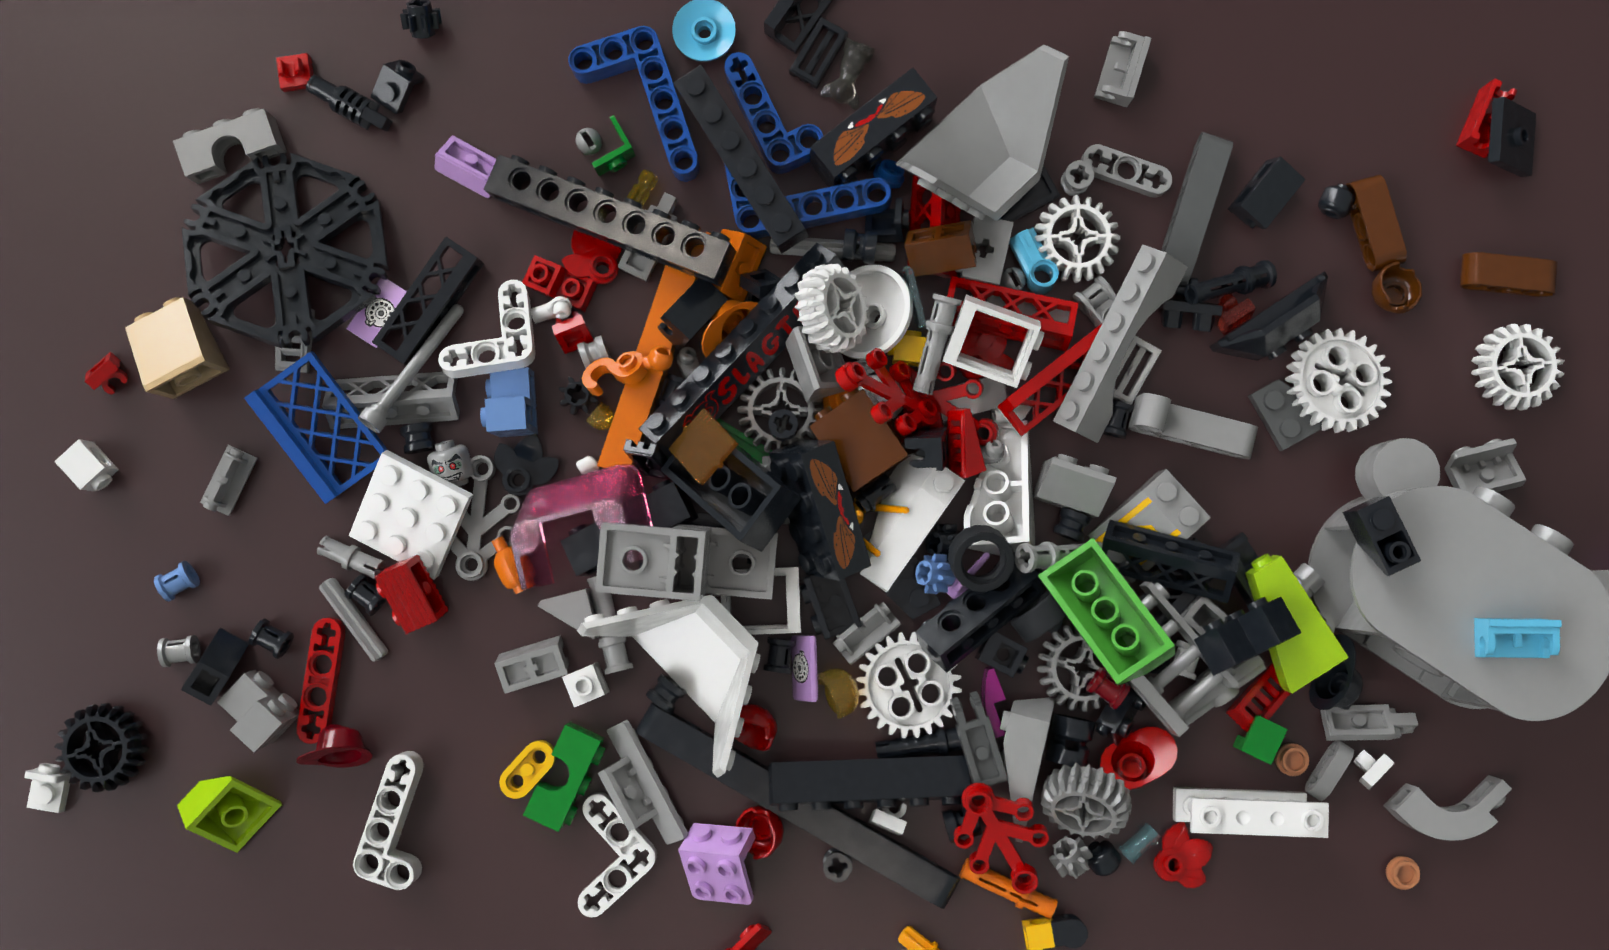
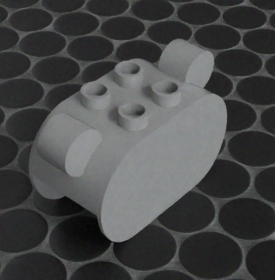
[1308,438,1609,721]

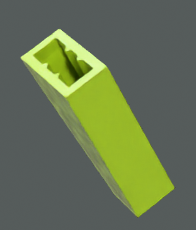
[1245,553,1349,694]

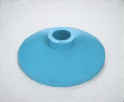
[672,0,736,62]

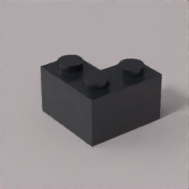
[1194,597,1301,676]

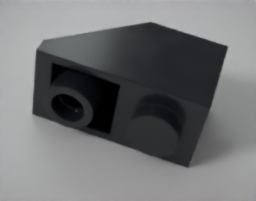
[1342,496,1421,576]
[181,627,249,706]

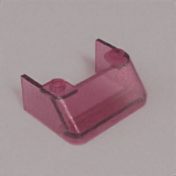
[510,464,653,590]

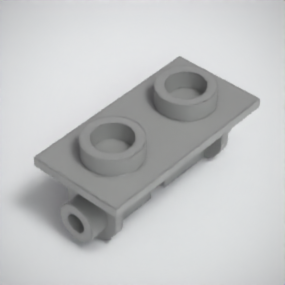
[200,445,258,516]
[833,602,901,665]

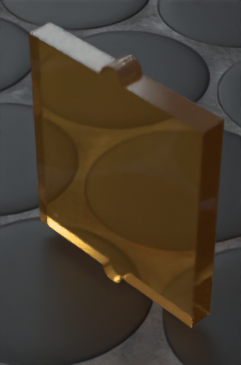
[669,408,738,485]

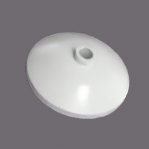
[841,265,913,360]

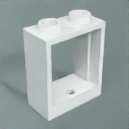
[942,295,1044,388]
[715,567,801,635]

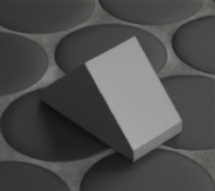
[538,588,599,639]

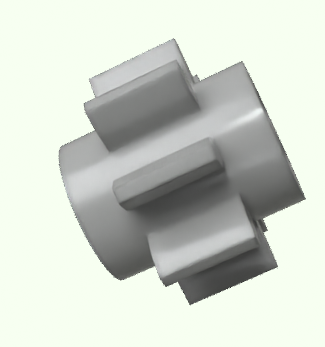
[1049,836,1093,879]

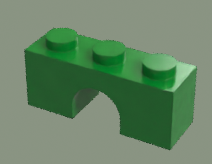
[523,722,606,832]

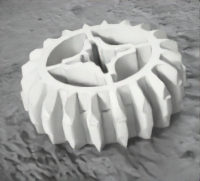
[1034,195,1120,283]
[794,264,869,353]
[1471,324,1565,411]

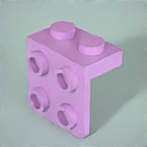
[678,823,755,905]

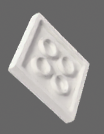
[349,450,473,580]

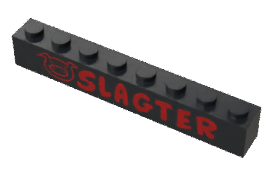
[638,243,844,458]

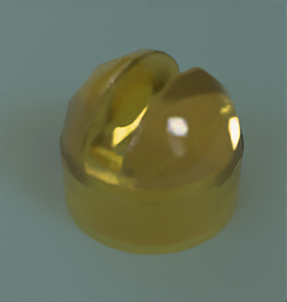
[586,402,614,430]

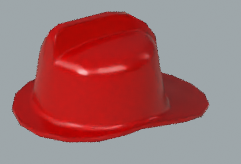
[1100,727,1178,790]

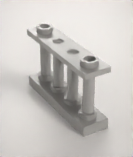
[1127,582,1240,737]

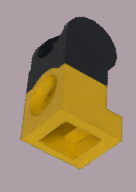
[1022,914,1088,950]

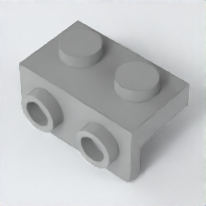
[1444,438,1526,494]

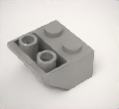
[1033,454,1117,518]

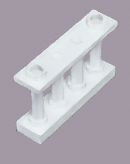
[1173,787,1329,838]

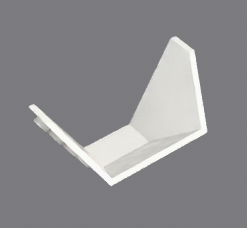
[577,594,760,778]

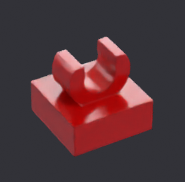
[276,53,314,92]
[552,311,594,354]
[84,351,128,395]

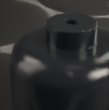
[1318,184,1355,219]
[1087,840,1121,876]

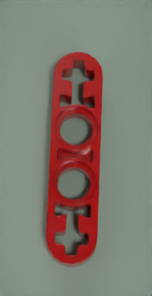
[297,617,346,744]

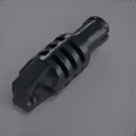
[306,75,393,132]

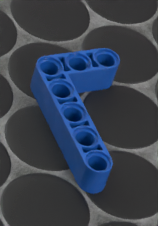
[568,26,700,182]
[725,165,892,239]

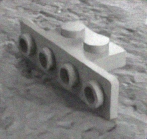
[598,720,688,845]

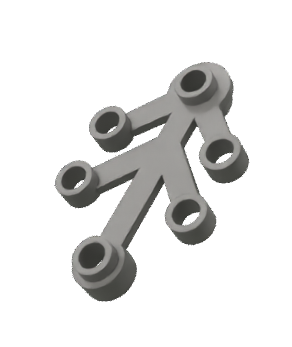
[451,455,522,581]

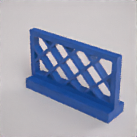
[244,351,388,504]

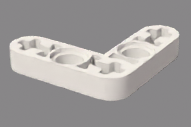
[438,280,535,378]
[577,792,657,918]

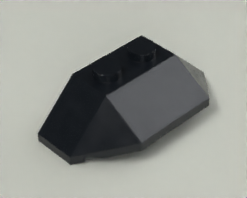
[1209,271,1328,361]

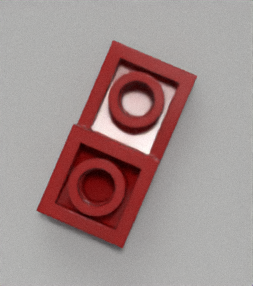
[522,255,597,312]

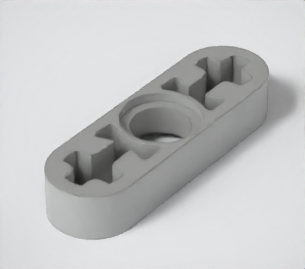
[1081,144,1172,198]

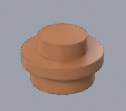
[1275,743,1309,776]
[1386,856,1420,890]

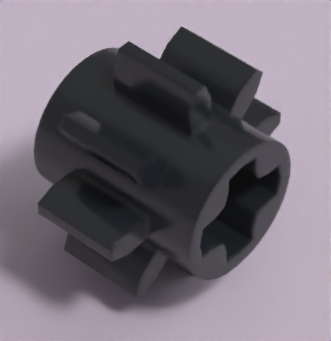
[400,0,442,39]
[559,377,599,415]
[926,524,961,562]

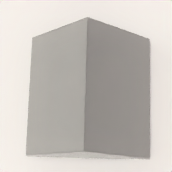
[785,326,845,403]

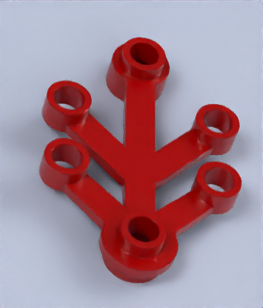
[835,348,937,436]
[889,362,999,446]
[954,783,1049,894]

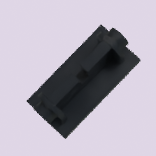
[1095,687,1146,746]

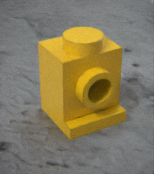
[887,330,926,367]

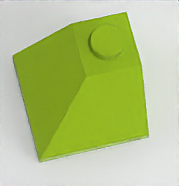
[177,776,282,853]

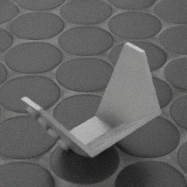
[895,45,1069,221]

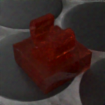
[1217,294,1256,335]

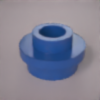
[873,159,905,189]

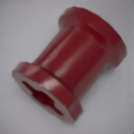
[1086,667,1131,710]

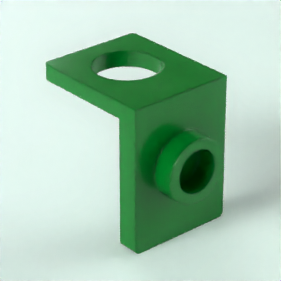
[591,115,636,176]

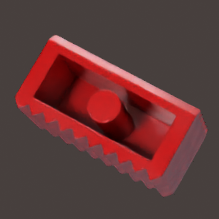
[374,555,448,634]

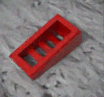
[947,408,986,478]
[1226,663,1291,732]

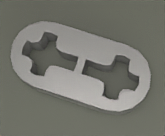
[1305,741,1354,801]

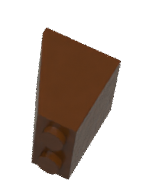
[809,388,917,492]

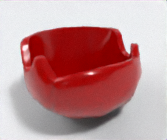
[734,704,777,751]
[736,805,784,860]

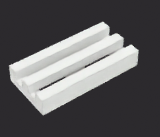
[1113,336,1162,405]

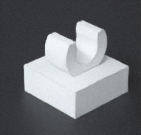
[1353,750,1394,790]
[868,803,907,835]

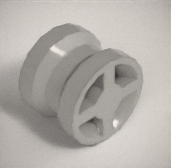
[577,335,611,368]

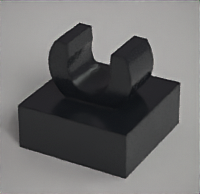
[739,269,781,302]

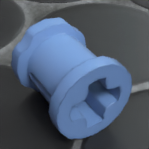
[154,561,200,602]

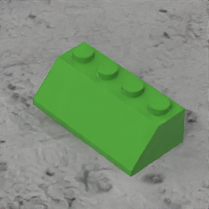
[1038,538,1175,686]

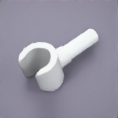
[576,456,616,493]

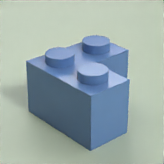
[480,367,538,437]

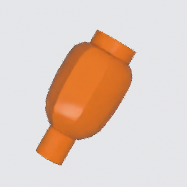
[491,535,533,594]

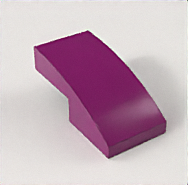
[981,666,1006,739]

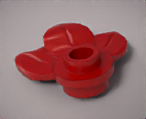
[561,230,622,284]
[959,330,1015,379]
[1153,822,1213,888]

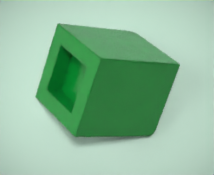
[1233,715,1288,765]

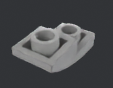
[937,377,1008,421]

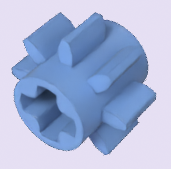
[915,553,956,594]

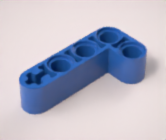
[724,52,823,174]

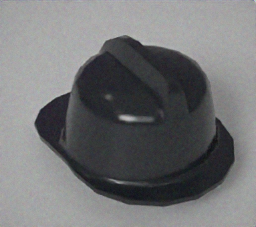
[1309,634,1363,710]

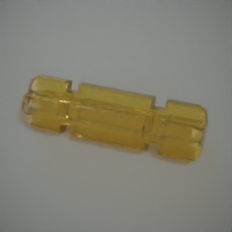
[614,169,658,219]

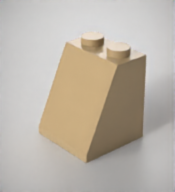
[125,297,230,399]

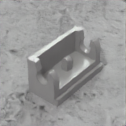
[1094,31,1152,108]
[494,635,569,694]

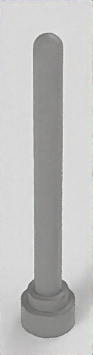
[358,304,464,433]

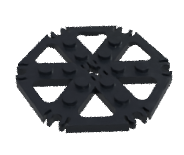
[182,153,390,348]

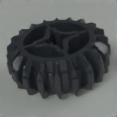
[54,703,149,793]

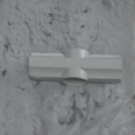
[1169,655,1266,726]

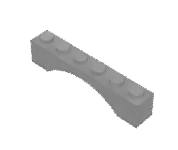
[1053,244,1188,443]

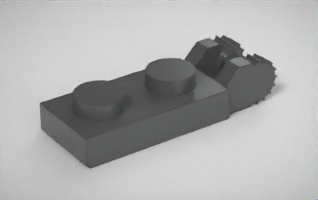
[950,691,1008,786]

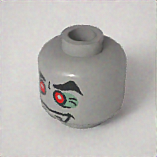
[427,440,474,487]

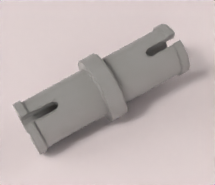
[317,535,385,579]

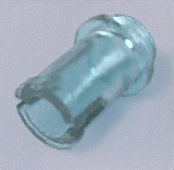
[1118,823,1161,865]

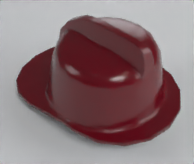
[296,724,373,768]

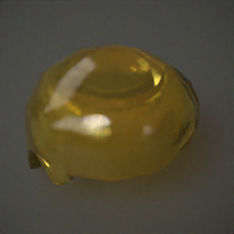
[817,668,860,719]

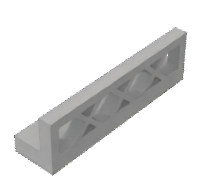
[322,372,460,429]

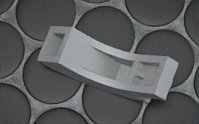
[1383,775,1512,841]

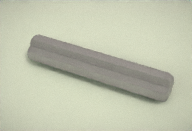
[319,578,388,662]

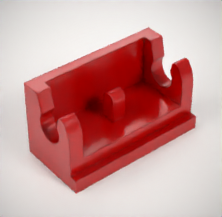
[1456,78,1517,158]

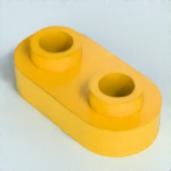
[499,740,556,799]

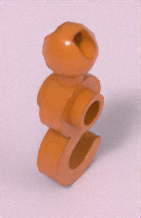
[582,346,674,396]

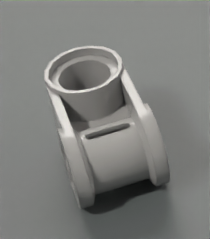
[1072,275,1116,328]

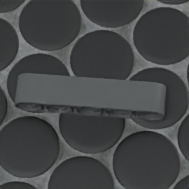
[1161,132,1233,286]

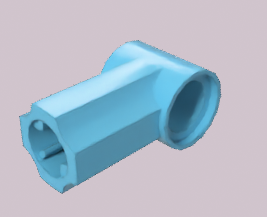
[1009,228,1059,295]

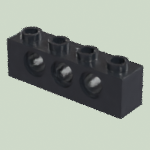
[915,552,1045,673]

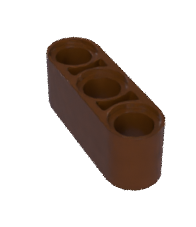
[1346,175,1407,272]
[1460,252,1558,297]

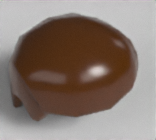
[1371,262,1422,314]

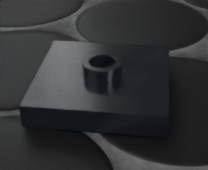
[1488,97,1536,177]

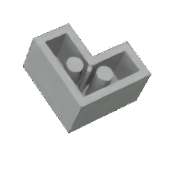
[217,670,299,753]

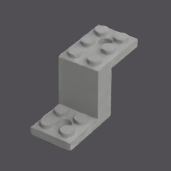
[595,522,778,601]

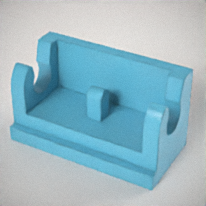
[1474,618,1562,658]

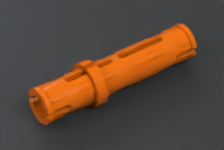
[959,858,1058,920]

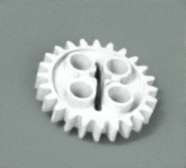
[1285,328,1392,433]
[856,632,962,738]

